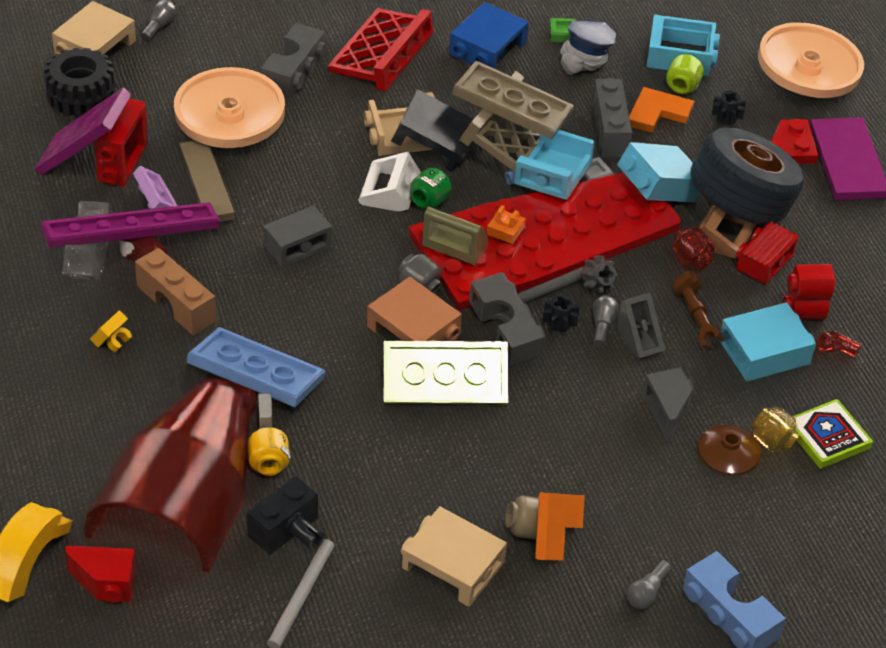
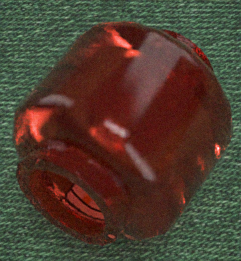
[672,227,715,270]

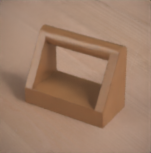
[690,205,757,258]

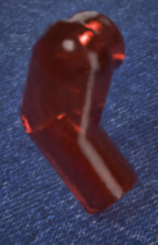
[816,331,862,357]

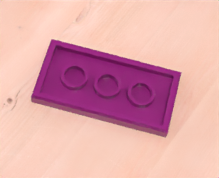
[35,87,130,175]
[809,118,886,200]

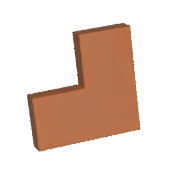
[629,87,695,133]
[535,492,585,560]

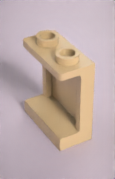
[52,1,136,55]
[364,92,434,156]
[401,506,507,607]

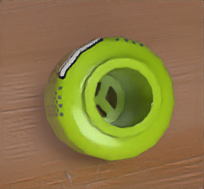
[666,54,704,94]

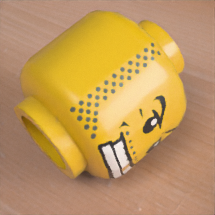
[247,427,290,476]

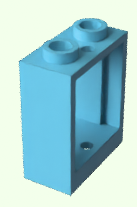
[646,15,720,76]

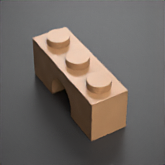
[135,248,216,335]

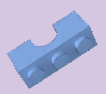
[683,551,786,648]

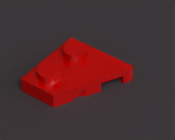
[771,119,818,164]

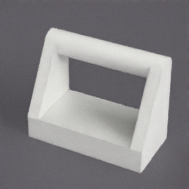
[358,152,421,212]

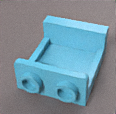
[515,130,594,200]

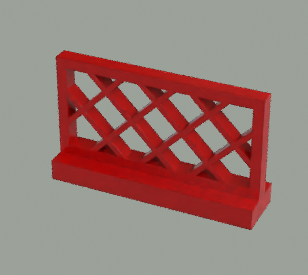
[328,8,434,91]

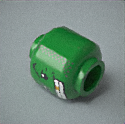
[410,168,452,209]

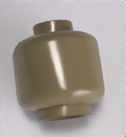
[505,495,539,540]

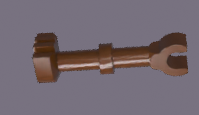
[672,270,724,351]

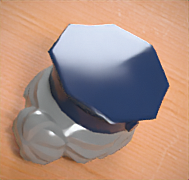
[560,19,617,75]

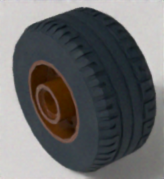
[691,127,804,225]

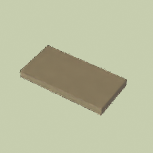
[452,61,574,140]

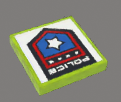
[785,399,873,469]

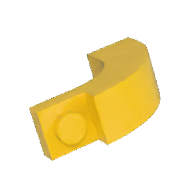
[0,502,73,602]

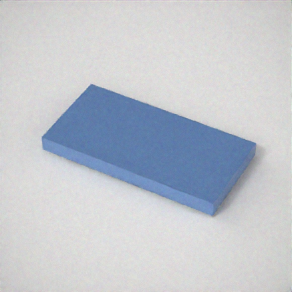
[187,327,325,407]

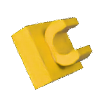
[90,310,132,352]

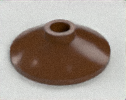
[698,425,761,475]

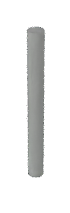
[267,539,334,648]

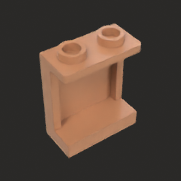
[367,277,462,341]

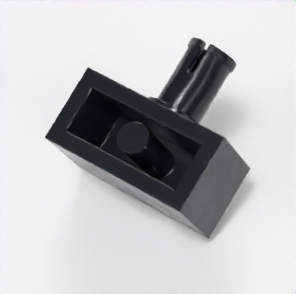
[247,476,325,555]

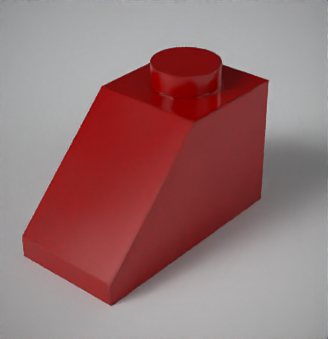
[65,546,136,603]

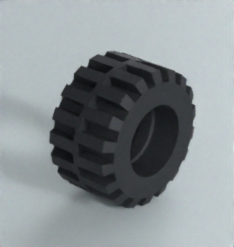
[44,48,115,117]

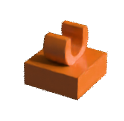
[487,205,526,244]

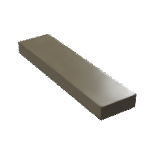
[179,140,235,222]

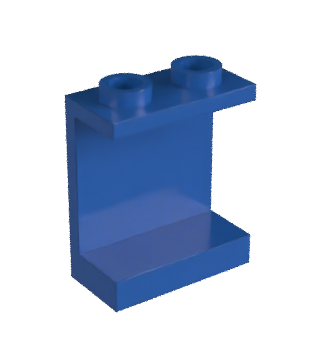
[449,2,529,69]

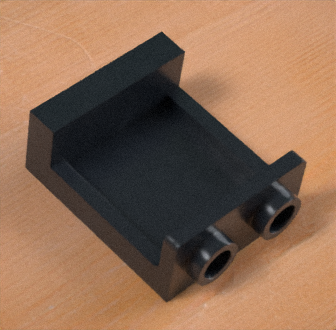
[391,89,473,171]

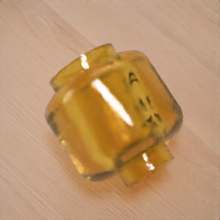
[751,406,799,452]

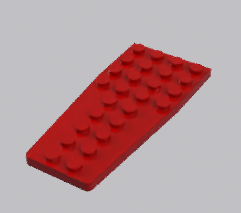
[409,172,681,311]

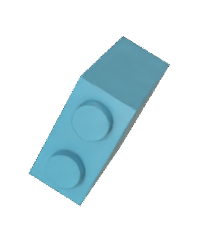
[617,142,700,202]
[719,302,816,382]

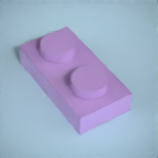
[133,166,177,209]

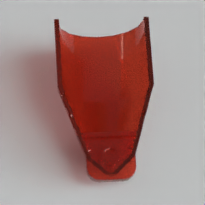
[84,378,257,573]

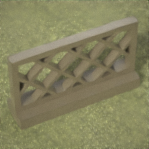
[459,71,540,172]

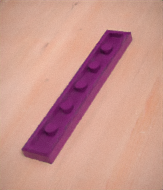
[41,202,220,248]

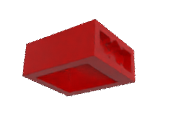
[94,98,148,187]

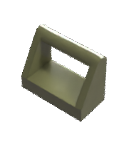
[423,207,488,265]

